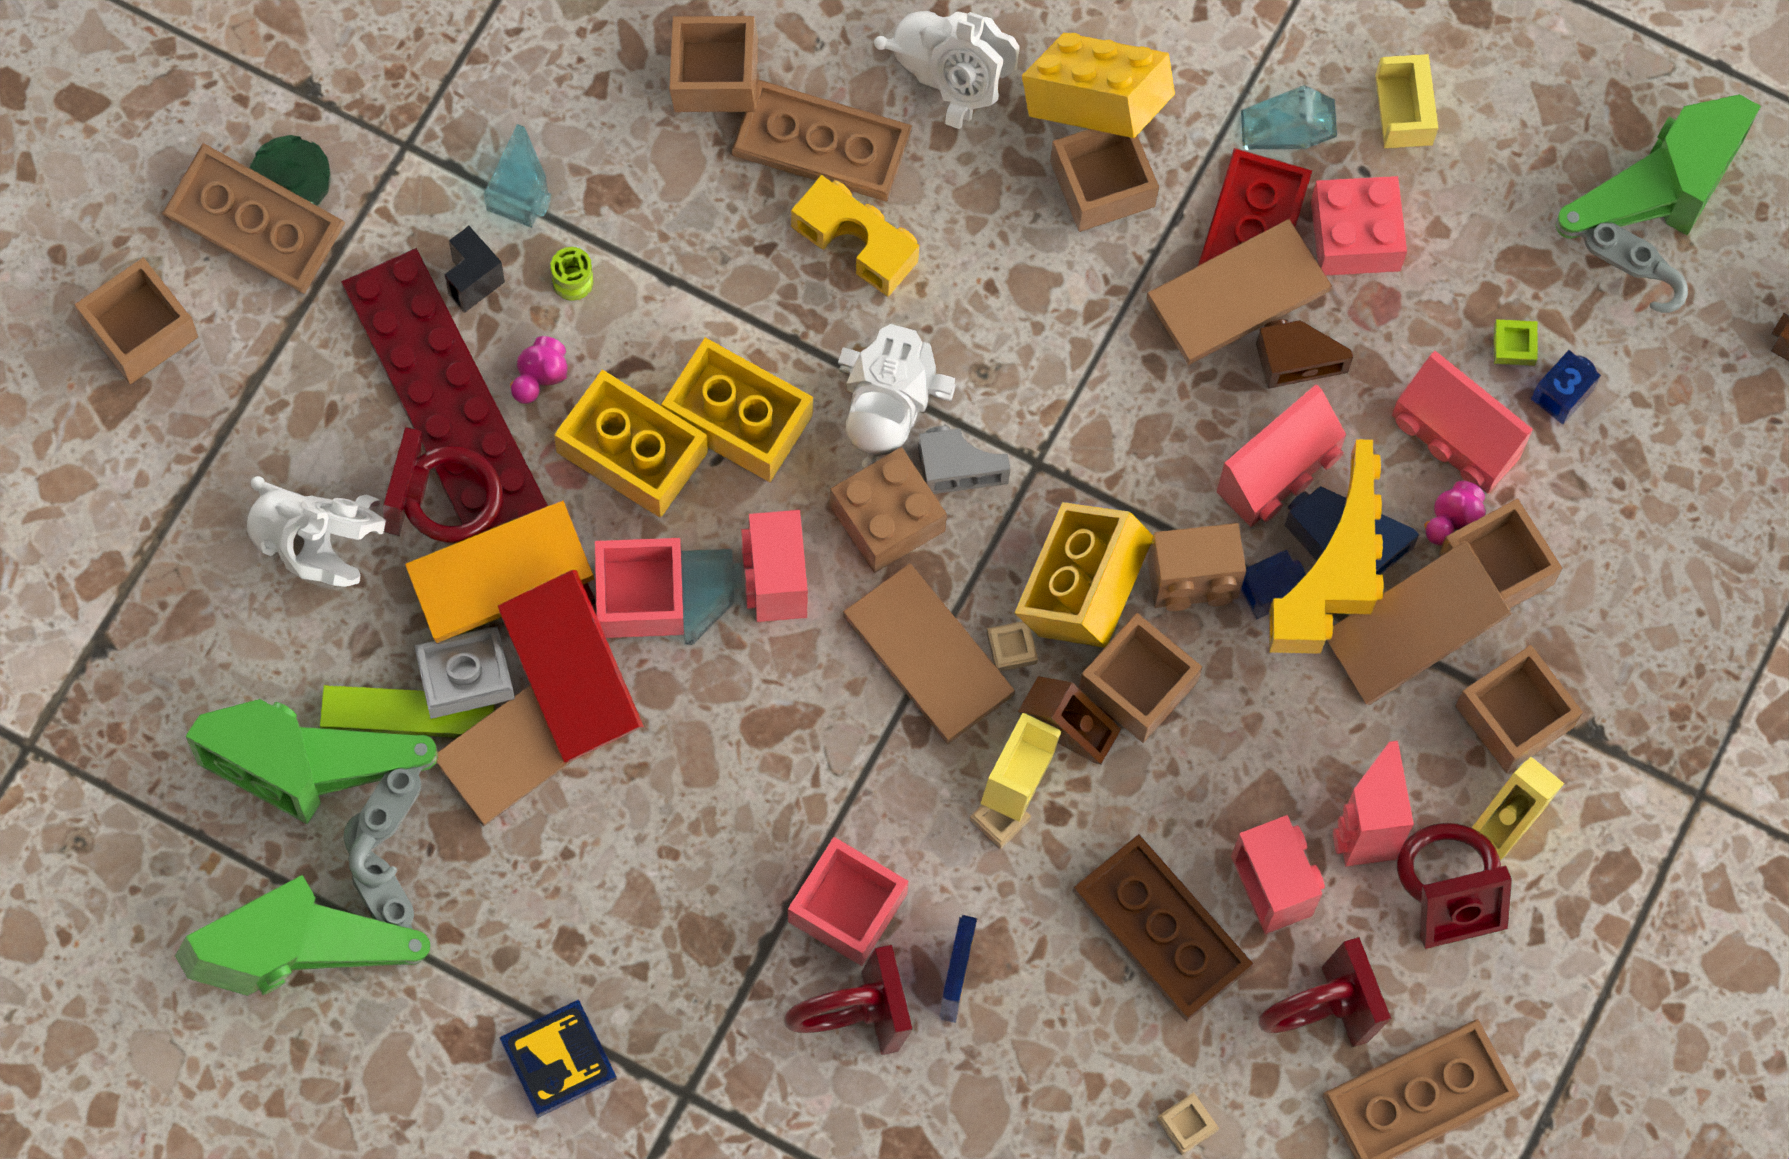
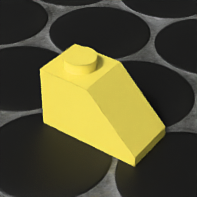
[1472,757,1564,861]

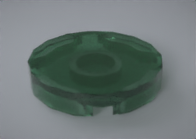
[249,135,332,206]

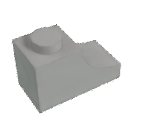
[918,426,1010,494]

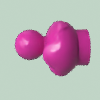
[510,336,568,404]
[1424,481,1486,546]

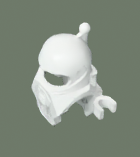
[874,11,1020,129]
[838,324,956,468]
[247,476,386,587]

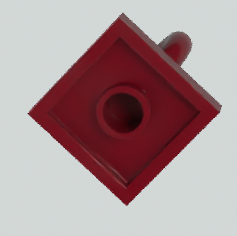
[383,427,503,543]
[1397,823,1512,949]
[1258,937,1392,1047]
[784,945,913,1055]

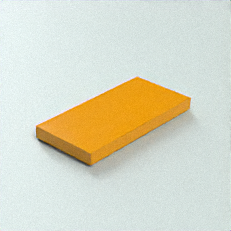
[405,500,595,644]

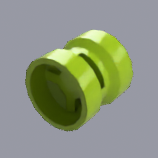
[550,247,594,301]

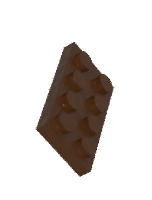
[1072,834,1254,1022]

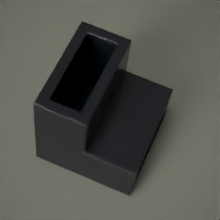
[445,226,505,313]

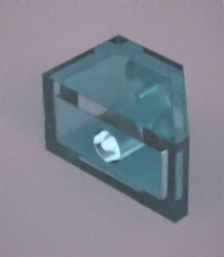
[1241,85,1337,150]
[484,124,551,228]
[681,549,742,645]

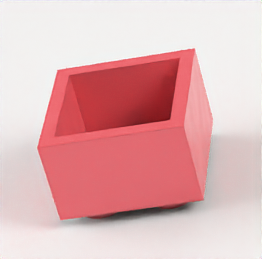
[1311,176,1407,276]
[741,510,808,622]
[595,538,684,638]
[1231,815,1325,934]
[788,837,909,966]

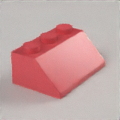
[1392,351,1533,494]
[1217,384,1346,527]
[1333,741,1414,867]

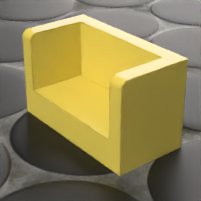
[1375,54,1438,148]
[981,713,1061,822]

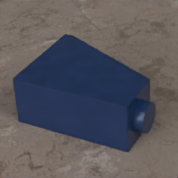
[1284,486,1419,575]

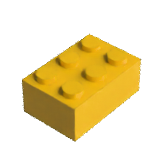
[1022,32,1175,138]
[661,337,813,482]
[554,369,708,518]
[1014,502,1153,648]

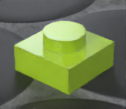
[1494,319,1538,366]

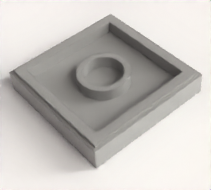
[414,626,515,719]

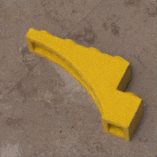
[1269,439,1384,654]

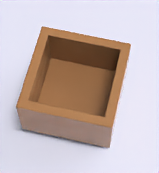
[669,16,759,112]
[1050,129,1159,232]
[74,257,198,385]
[830,447,947,573]
[1439,498,1563,609]
[1147,523,1246,611]
[1079,613,1203,743]
[1455,645,1583,773]

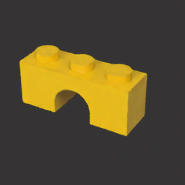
[791,175,920,297]

